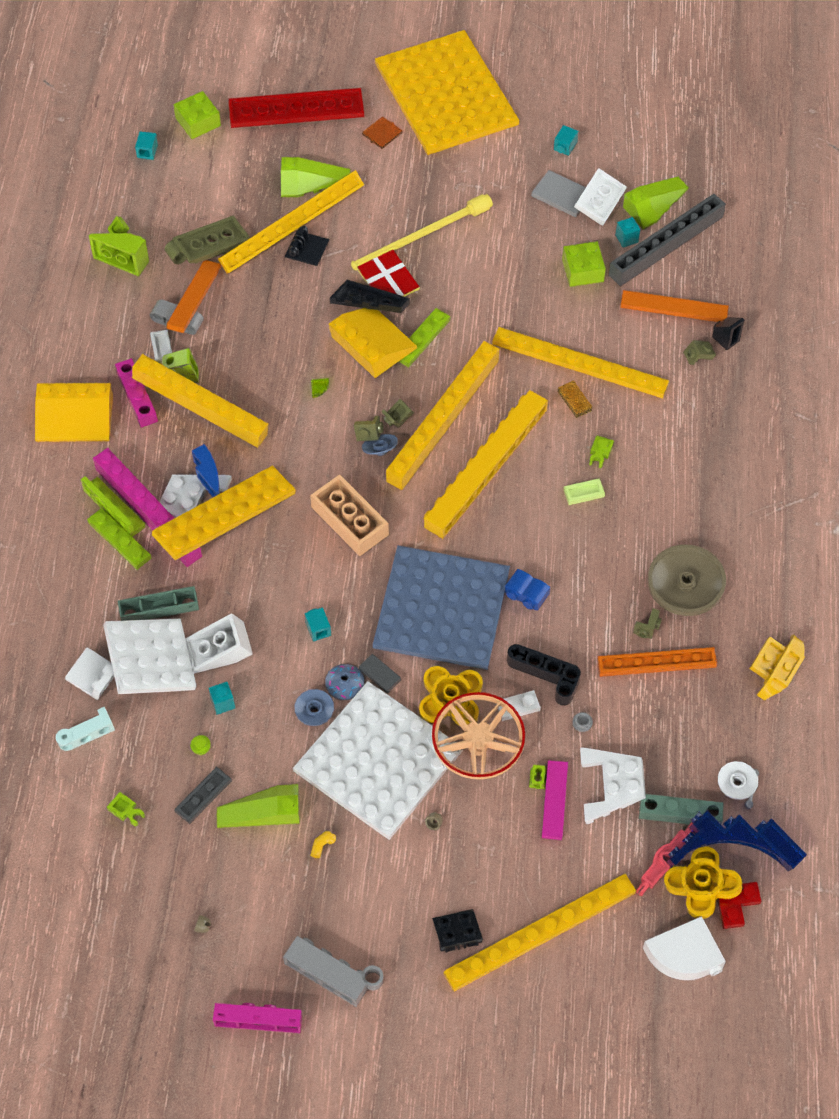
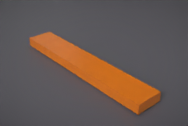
[167,260,221,333]
[620,290,729,322]
[597,647,717,677]

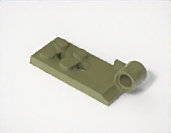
[165,215,250,264]

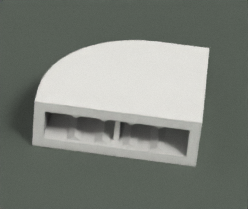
[643,917,726,980]

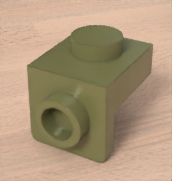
[683,340,716,365]
[381,399,414,428]
[354,416,384,441]
[633,608,662,639]

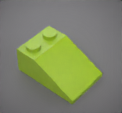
[89,233,149,276]

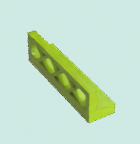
[81,476,146,537]

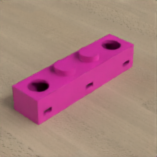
[115,358,158,428]
[213,1003,302,1033]

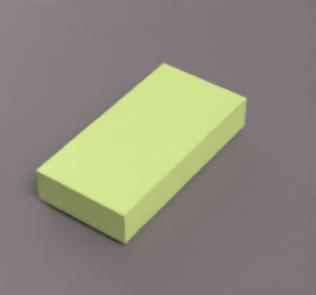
[563,478,605,505]

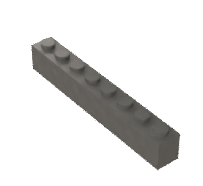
[609,194,726,287]

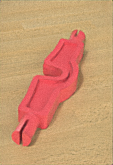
[636,822,697,896]

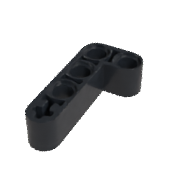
[507,644,581,706]

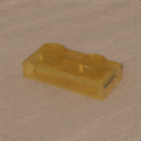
[557,380,592,418]

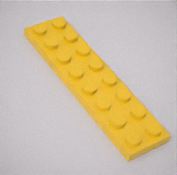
[152,465,296,560]

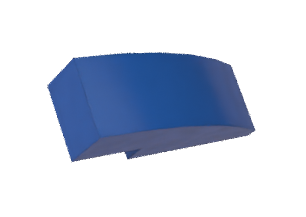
[192,444,220,497]

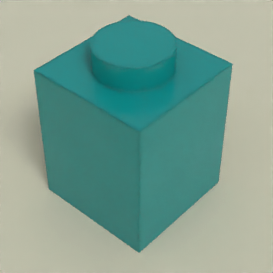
[554,125,579,156]
[135,131,158,160]
[615,217,641,248]
[304,607,331,642]
[208,681,235,715]

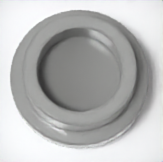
[572,712,593,732]

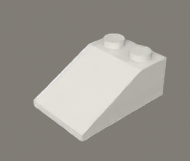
[185,613,253,674]

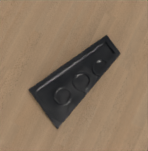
[330,279,410,313]

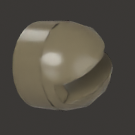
[425,812,443,830]
[194,915,211,933]

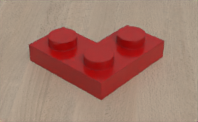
[717,882,762,929]

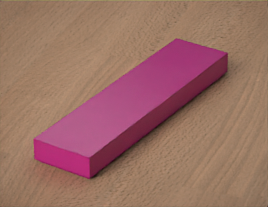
[542,760,568,840]

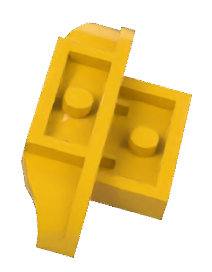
[749,634,805,701]

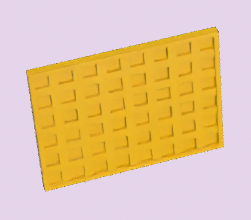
[375,30,519,155]

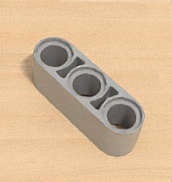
[150,300,204,335]

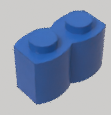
[505,569,550,611]

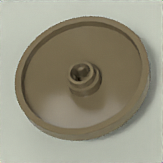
[648,545,726,616]

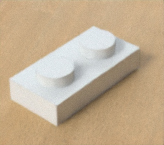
[496,690,540,721]

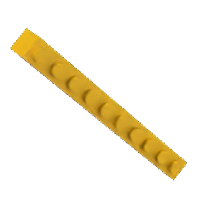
[386,341,499,490]
[423,390,548,539]

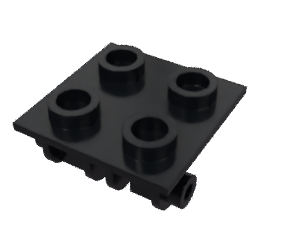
[285,226,329,266]
[432,909,483,953]

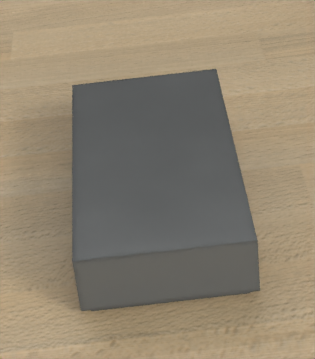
[359,654,401,694]

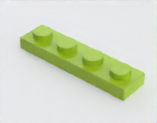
[399,308,450,368]
[87,508,152,570]

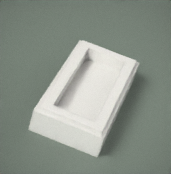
[150,330,172,364]

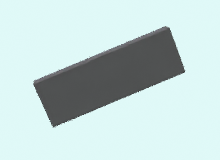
[174,766,232,824]

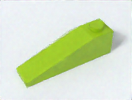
[281,157,351,197]
[623,176,688,230]
[217,784,300,828]

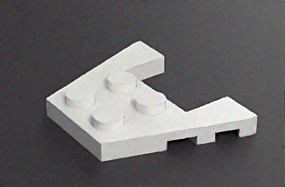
[160,475,232,518]
[580,748,646,824]

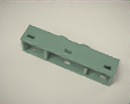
[118,586,199,621]
[639,794,724,828]

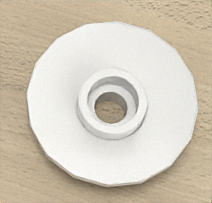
[718,761,758,800]

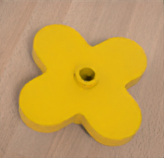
[419,666,483,726]
[664,846,742,919]

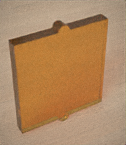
[362,116,402,149]

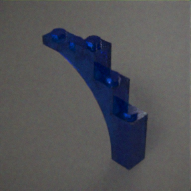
[666,810,807,871]

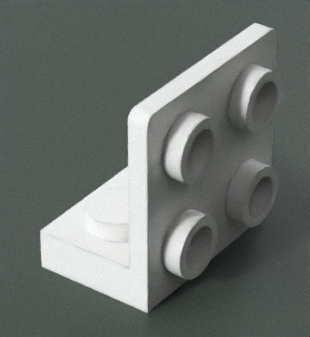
[65,648,114,700]

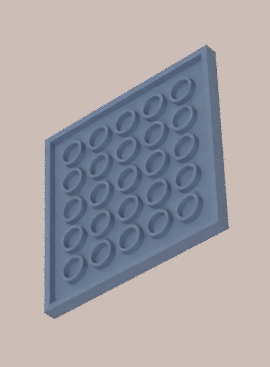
[373,545,510,670]

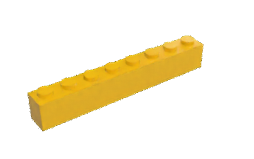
[132,354,268,448]

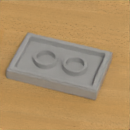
[531,170,586,217]

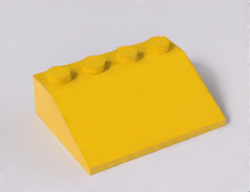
[328,308,417,378]
[35,383,113,442]

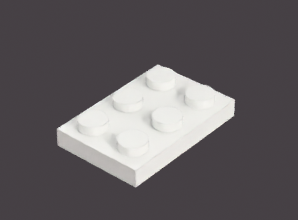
[574,168,627,226]

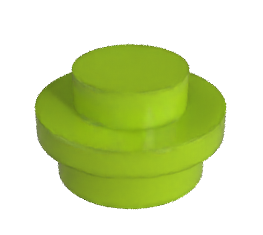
[190,735,211,755]

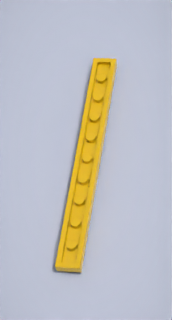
[218,170,364,274]
[492,327,669,398]
[443,874,636,992]

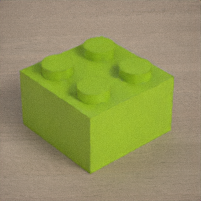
[173,91,221,139]
[562,241,606,287]

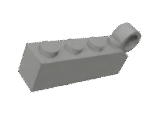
[283,936,383,1007]

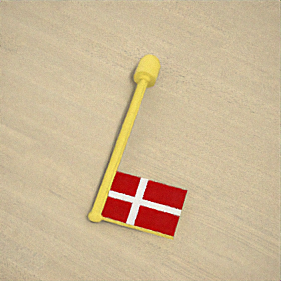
[351,194,493,297]

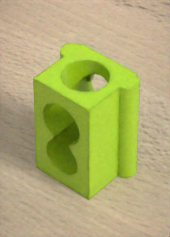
[529,765,547,789]

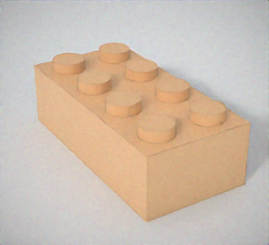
[310,474,389,556]

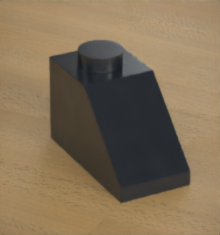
[712,317,745,350]

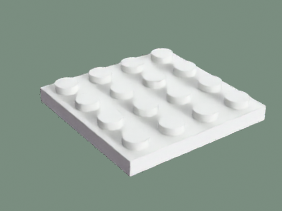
[103,619,196,694]

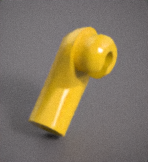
[310,831,336,858]

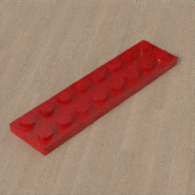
[228,88,364,128]

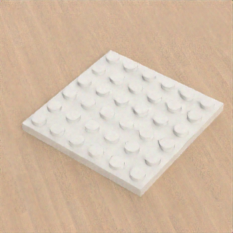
[293,681,463,840]

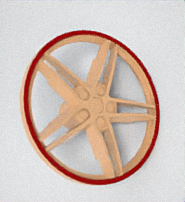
[432,692,525,779]

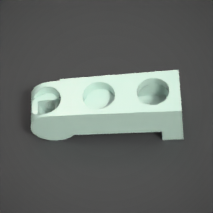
[55,707,115,751]

